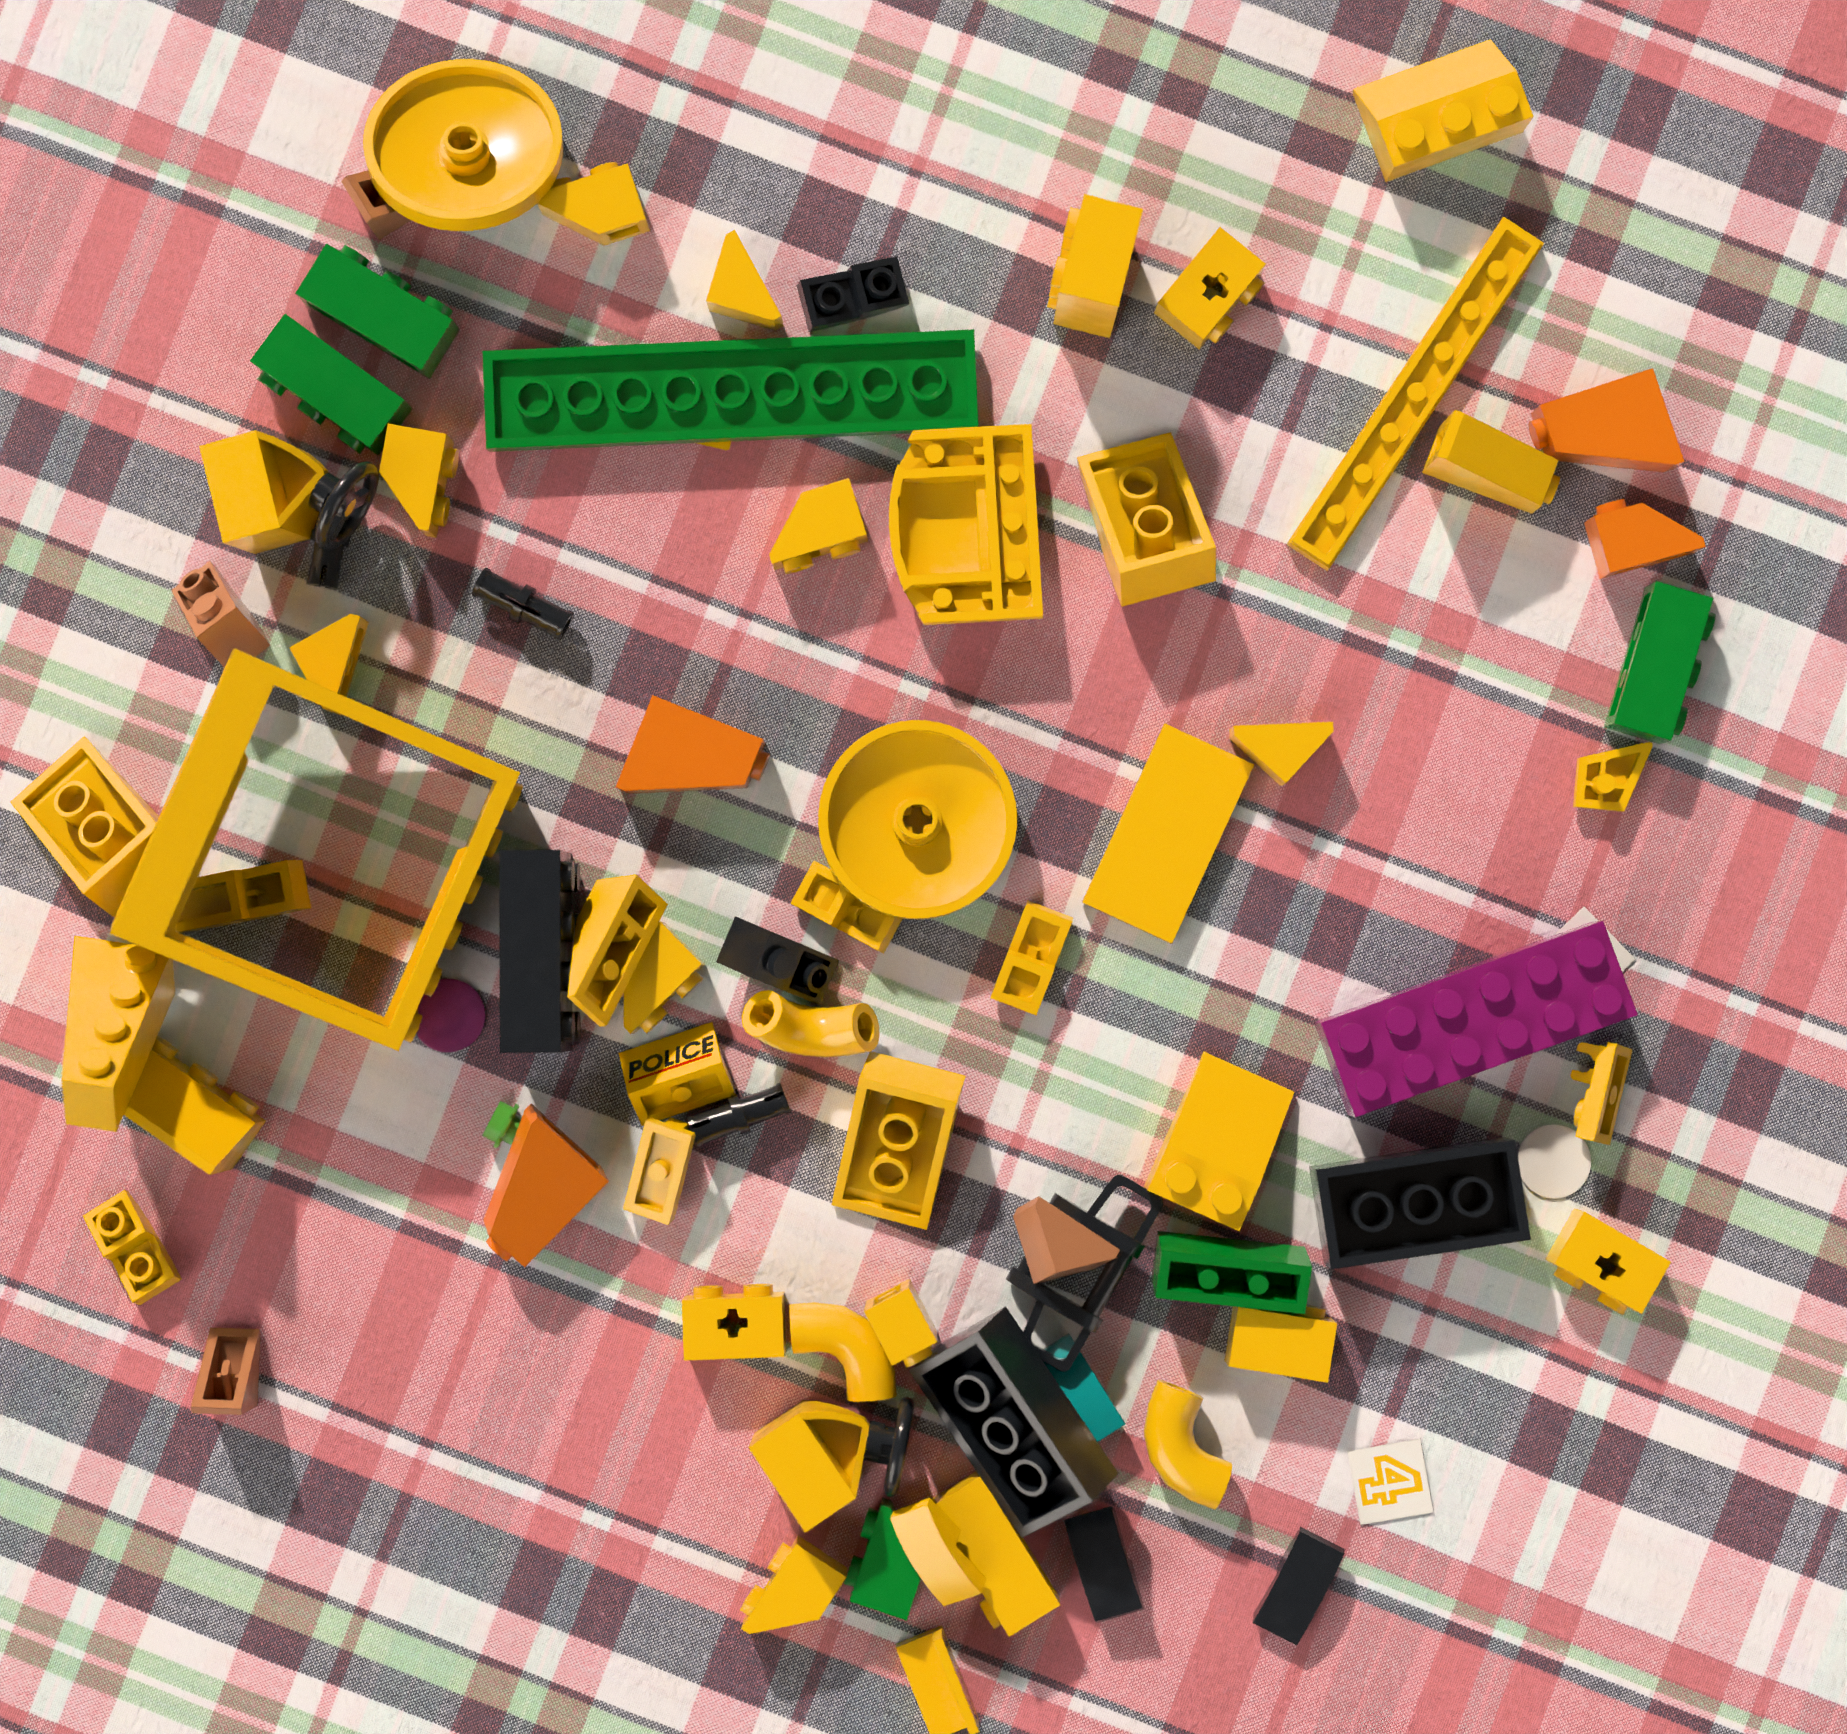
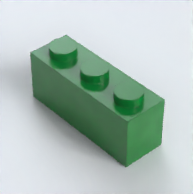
[295,243,460,379]
[250,314,412,456]
[1604,581,1716,744]
[1151,1231,1312,1314]

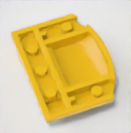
[889,424,1043,625]

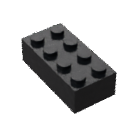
[499,850,581,1053]
[1309,1137,1531,1270]
[909,1306,1119,1538]

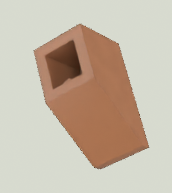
[171,561,271,668]

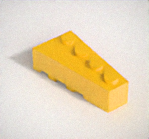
[61,935,175,1132]

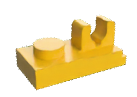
[1570,1042,1633,1145]
[623,1117,696,1225]

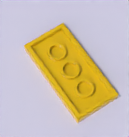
[1081,723,1254,944]

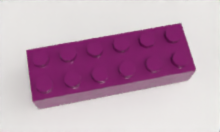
[1314,921,1638,1117]

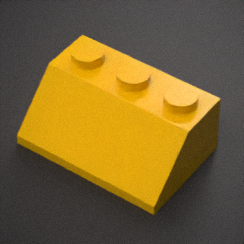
[1352,39,1534,182]
[124,1036,266,1175]

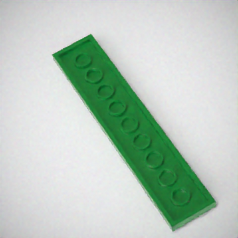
[482,329,978,452]

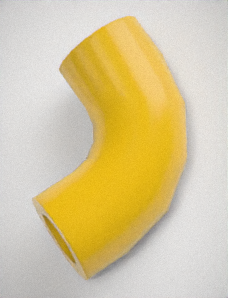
[742,990,880,1057]
[789,1302,897,1402]
[1143,1379,1232,1510]

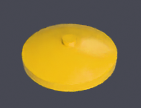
[363,59,563,231]
[818,720,1017,920]

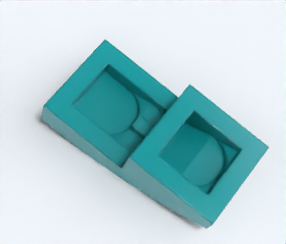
[1043,1333,1125,1442]

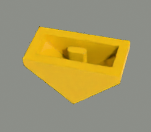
[706,230,784,331]
[289,614,369,715]
[1229,722,1334,786]

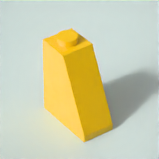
[1422,410,1560,514]

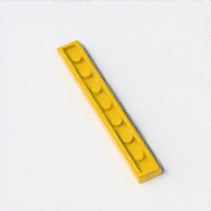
[1287,216,1544,571]

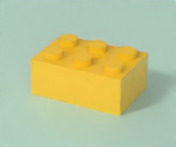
[1047,194,1143,339]

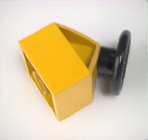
[199,430,379,554]
[748,1397,914,1533]

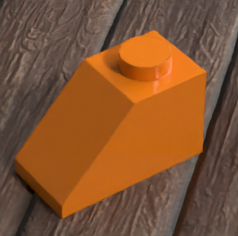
[1584,499,1706,579]

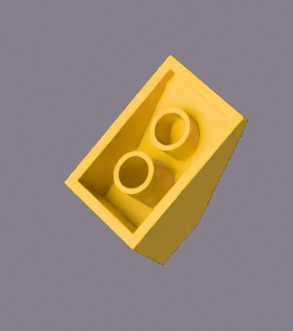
[1077,432,1216,607]
[10,736,159,917]
[831,1051,966,1230]
[1144,1051,1294,1231]

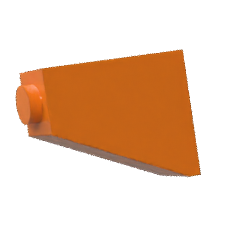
[1528,368,1685,473]
[616,695,770,794]
[483,1103,609,1267]

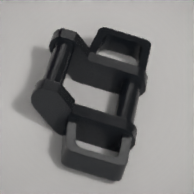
[1006,1174,1163,1372]

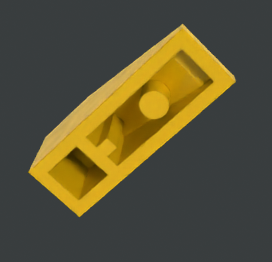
[567,874,668,1027]

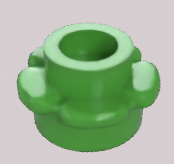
[482,1100,522,1148]

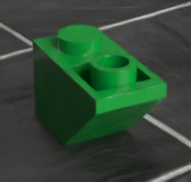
[844,1497,921,1621]

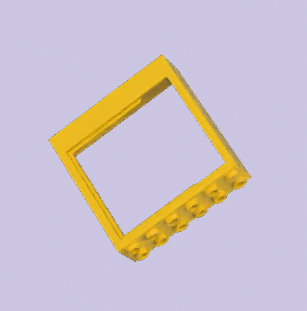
[110,649,523,1051]

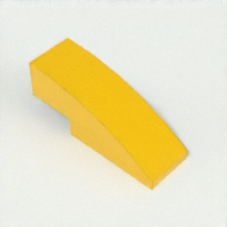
[174,860,311,933]

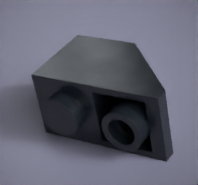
[716,916,839,1005]

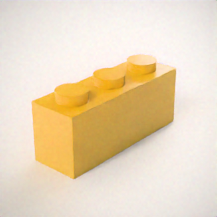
[931,1471,1060,1637]

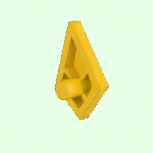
[1573,742,1653,812]

